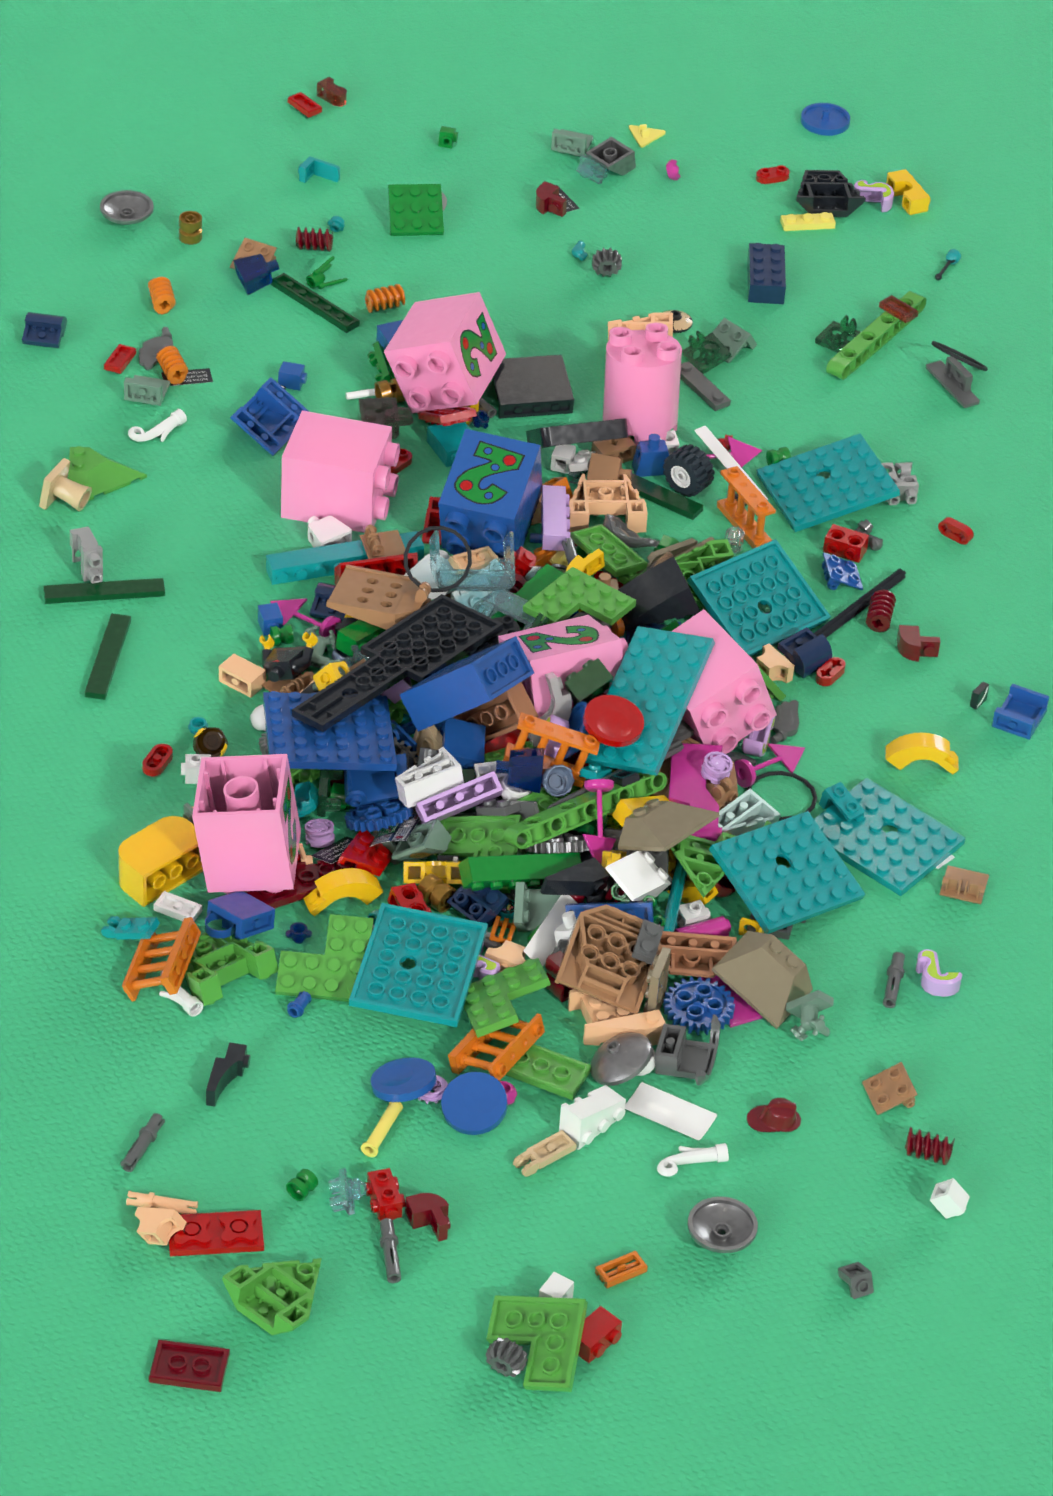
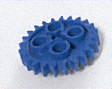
[344,799,414,832]
[663,977,735,1035]

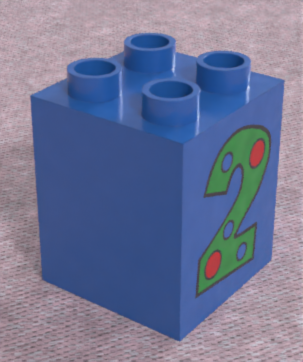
[438,429,542,563]

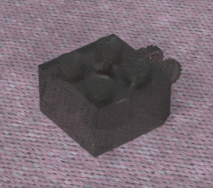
[358,397,413,439]

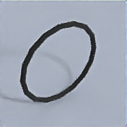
[931,341,988,371]
[404,526,472,592]
[747,771,817,821]

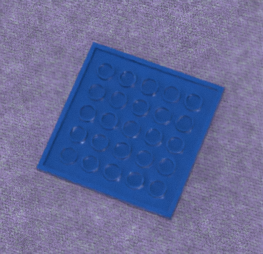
[263,691,397,771]

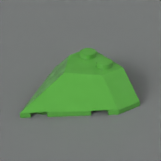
[68,446,147,501]
[670,832,735,898]
[222,1258,322,1335]

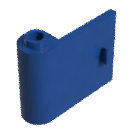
[343,753,408,807]

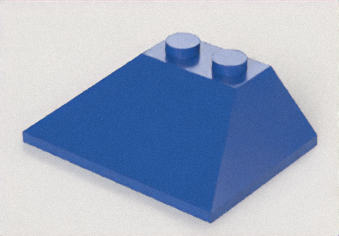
[230,377,310,456]

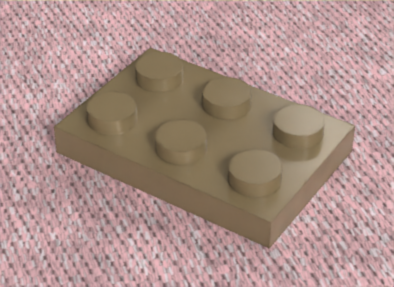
[643,947,671,1012]

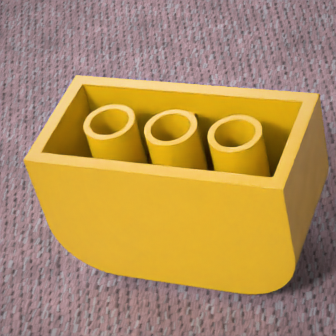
[118,816,203,907]

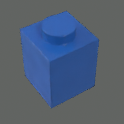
[278,361,307,391]
[258,602,283,636]

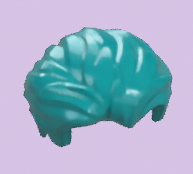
[294,781,319,818]

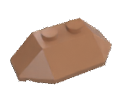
[659,931,737,978]

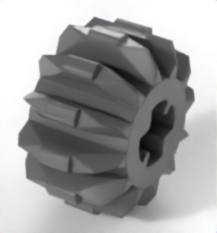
[592,247,622,277]
[486,1337,528,1377]

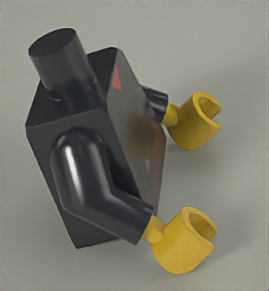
[259,632,318,682]

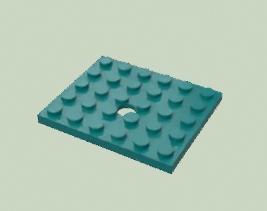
[757,433,900,532]
[687,539,831,657]
[814,778,965,896]
[709,811,866,934]
[349,903,488,1027]

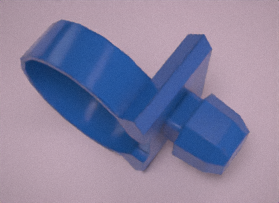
[205,912,240,940]

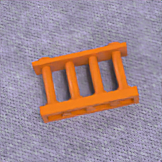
[717,466,776,549]
[503,712,600,788]
[122,917,201,1002]
[448,1013,545,1081]

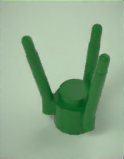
[306,256,347,290]

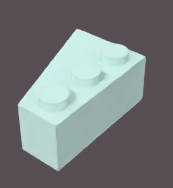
[718,789,781,836]

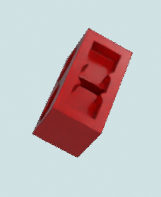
[823,524,869,563]
[387,883,432,913]

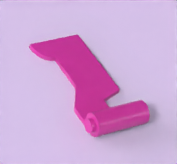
[669,743,723,842]
[674,916,764,1028]

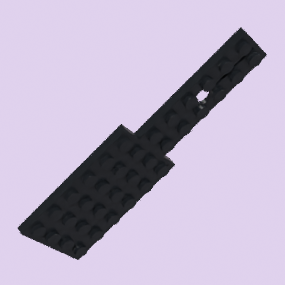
[292,594,503,732]

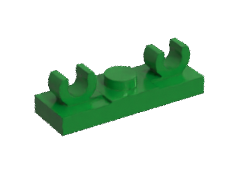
[367,341,395,382]

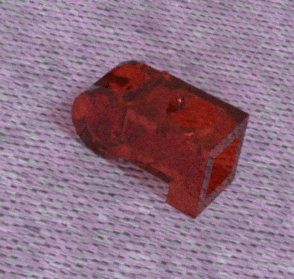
[317,77,347,107]

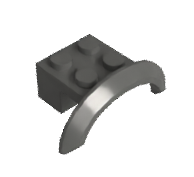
[655,1014,721,1086]

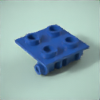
[822,552,863,590]

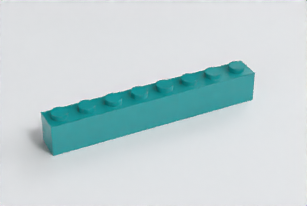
[266,531,424,585]

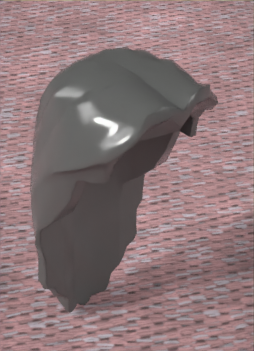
[603,514,660,548]

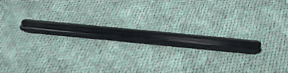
[784,568,906,662]

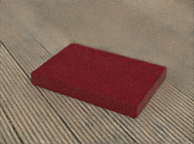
[149,1339,230,1392]

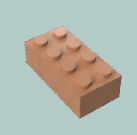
[452,682,539,741]

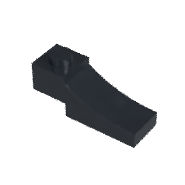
[206,1042,251,1107]

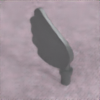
[139,327,173,370]
[770,700,799,744]

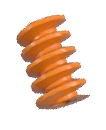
[148,277,176,315]
[365,284,405,313]
[156,346,188,385]

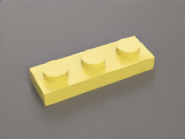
[780,212,836,231]

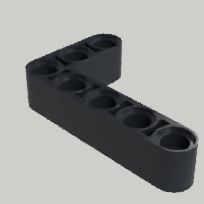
[526,418,629,448]

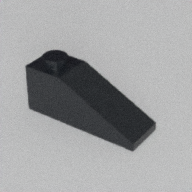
[540,857,610,896]

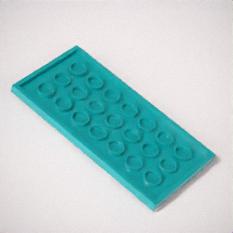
[585,626,715,776]

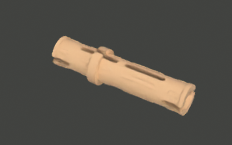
[126,1190,198,1214]

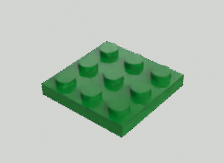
[388,184,444,236]

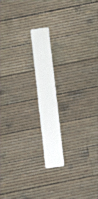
[694,426,768,500]

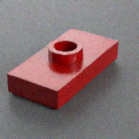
[288,92,322,118]
[104,344,136,374]

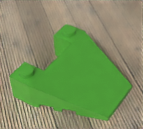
[675,539,734,611]
[184,932,278,1006]

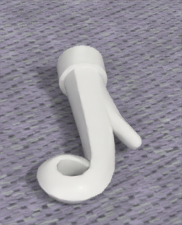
[128,409,187,442]
[159,971,203,1017]
[657,1143,729,1177]

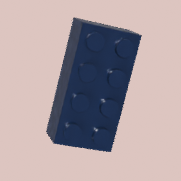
[747,243,786,304]

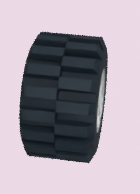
[663,444,715,497]

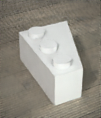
[395,747,464,808]
[559,1085,626,1150]

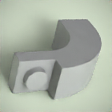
[528,672,572,747]

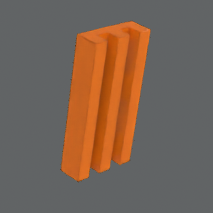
[489,916,516,944]
[595,1250,648,1288]

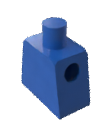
[632,434,669,477]

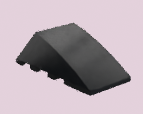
[796,170,866,217]
[618,550,700,631]

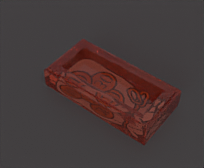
[879,295,919,323]

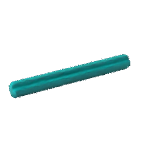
[663,862,687,932]

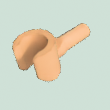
[299,843,313,865]

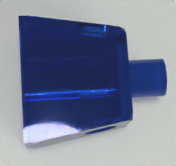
[233,254,279,295]
[495,748,545,793]

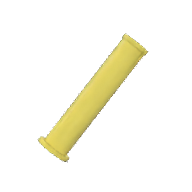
[361,1102,403,1157]

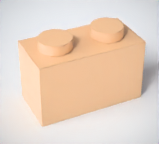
[219,654,266,698]

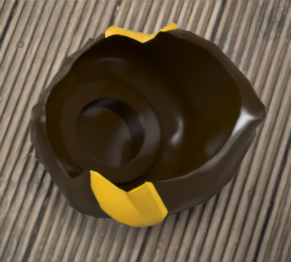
[193,727,228,757]

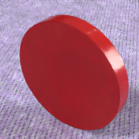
[583,695,644,747]

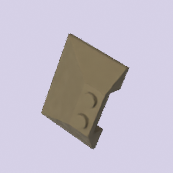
[618,799,720,851]
[711,931,813,1029]

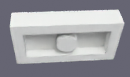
[569,450,596,472]
[154,891,202,922]

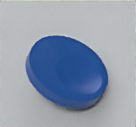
[801,103,850,136]
[371,1058,437,1102]
[441,1072,508,1135]

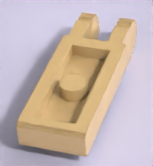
[513,1130,577,1177]

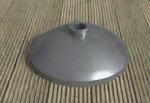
[100,190,154,225]
[590,1033,653,1086]
[688,1197,758,1253]

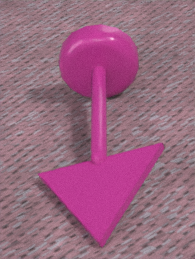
[706,436,762,468]
[270,598,342,637]
[734,743,805,788]
[582,779,616,864]

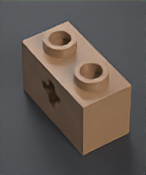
[591,437,636,463]

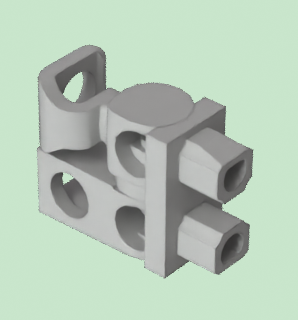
[881,462,919,505]
[70,526,103,584]

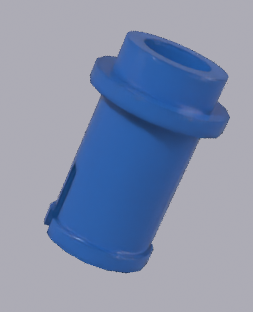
[287,991,312,1018]

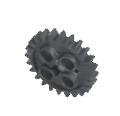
[526,833,589,854]

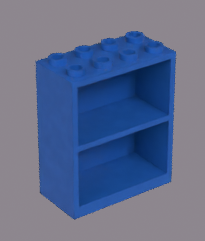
[399,636,534,732]

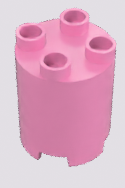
[603,322,682,446]

